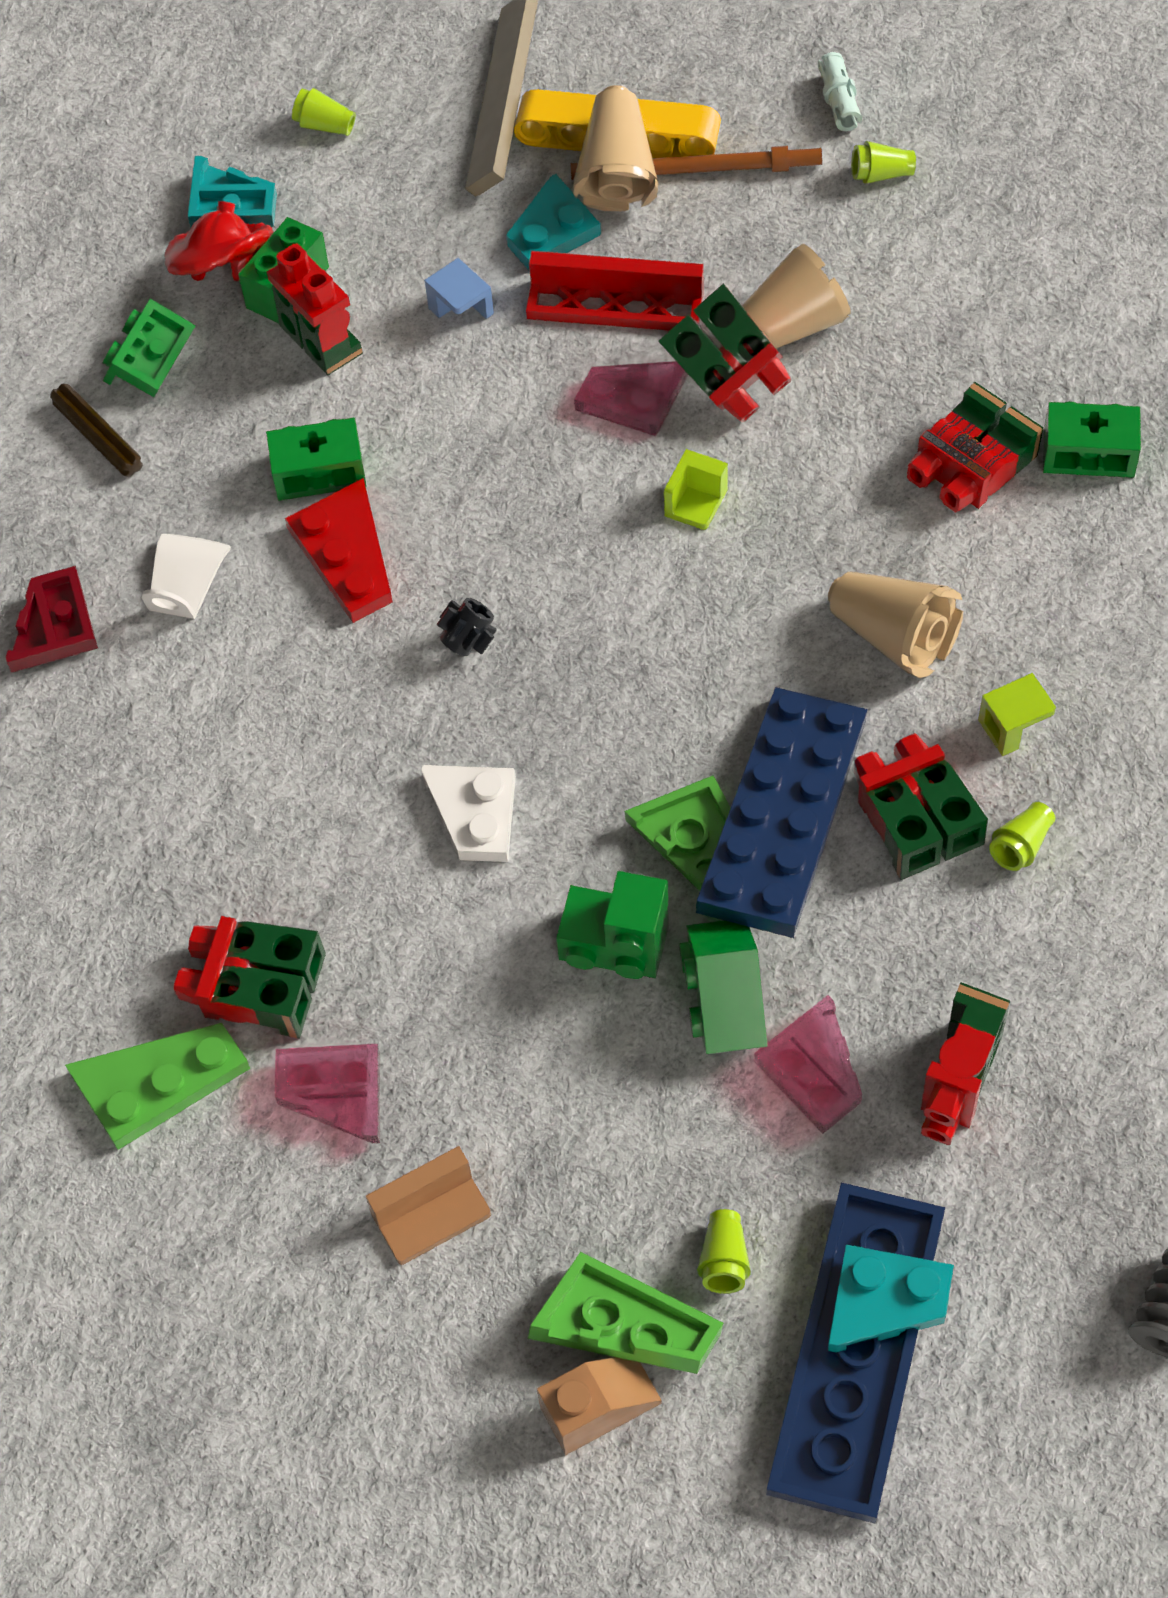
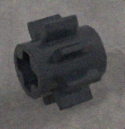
[437,598,497,656]

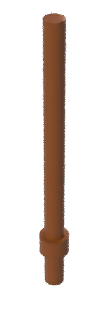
[570,146,822,180]

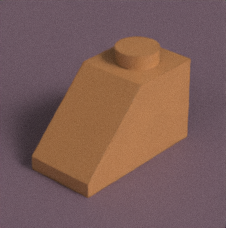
[537,1357,662,1455]

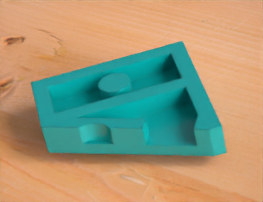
[188,156,277,228]
[506,174,601,272]
[828,1245,954,1352]

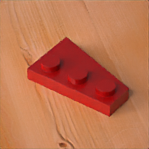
[285,478,393,623]

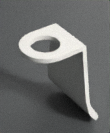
[141,534,231,619]

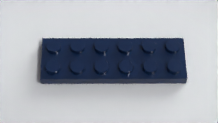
[696,687,868,938]
[766,1182,946,1524]

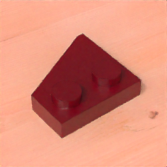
[6,566,98,673]

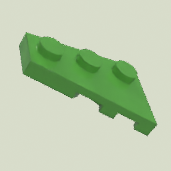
[624,775,731,891]
[65,1023,250,1150]
[528,1251,724,1374]

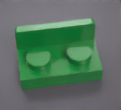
[102,299,196,398]

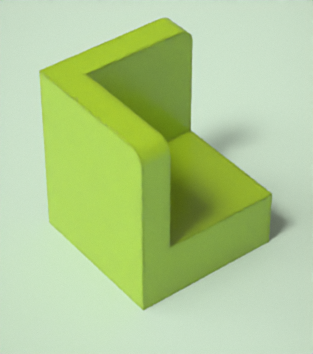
[664,449,728,530]
[978,672,1056,757]

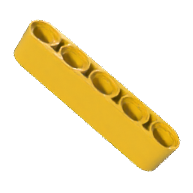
[514,89,721,158]

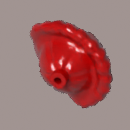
[164,201,274,282]

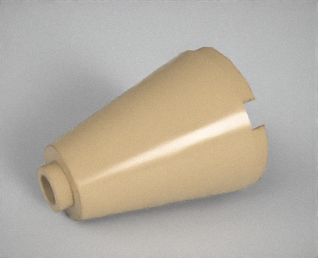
[573,85,658,212]
[742,244,851,349]
[828,571,963,678]

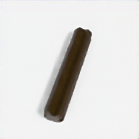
[50,383,143,477]

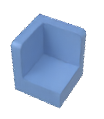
[424,258,494,319]

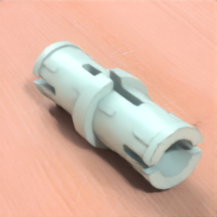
[817,52,862,131]

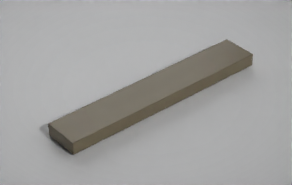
[465,0,538,197]

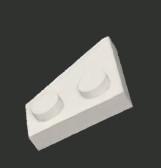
[422,765,515,862]

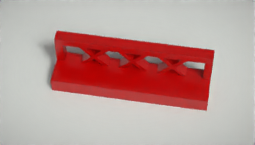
[526,251,704,331]

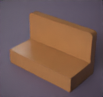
[366,1146,491,1265]

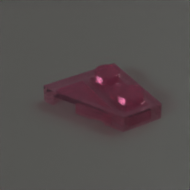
[574,361,688,436]
[754,995,862,1134]
[275,1044,380,1144]

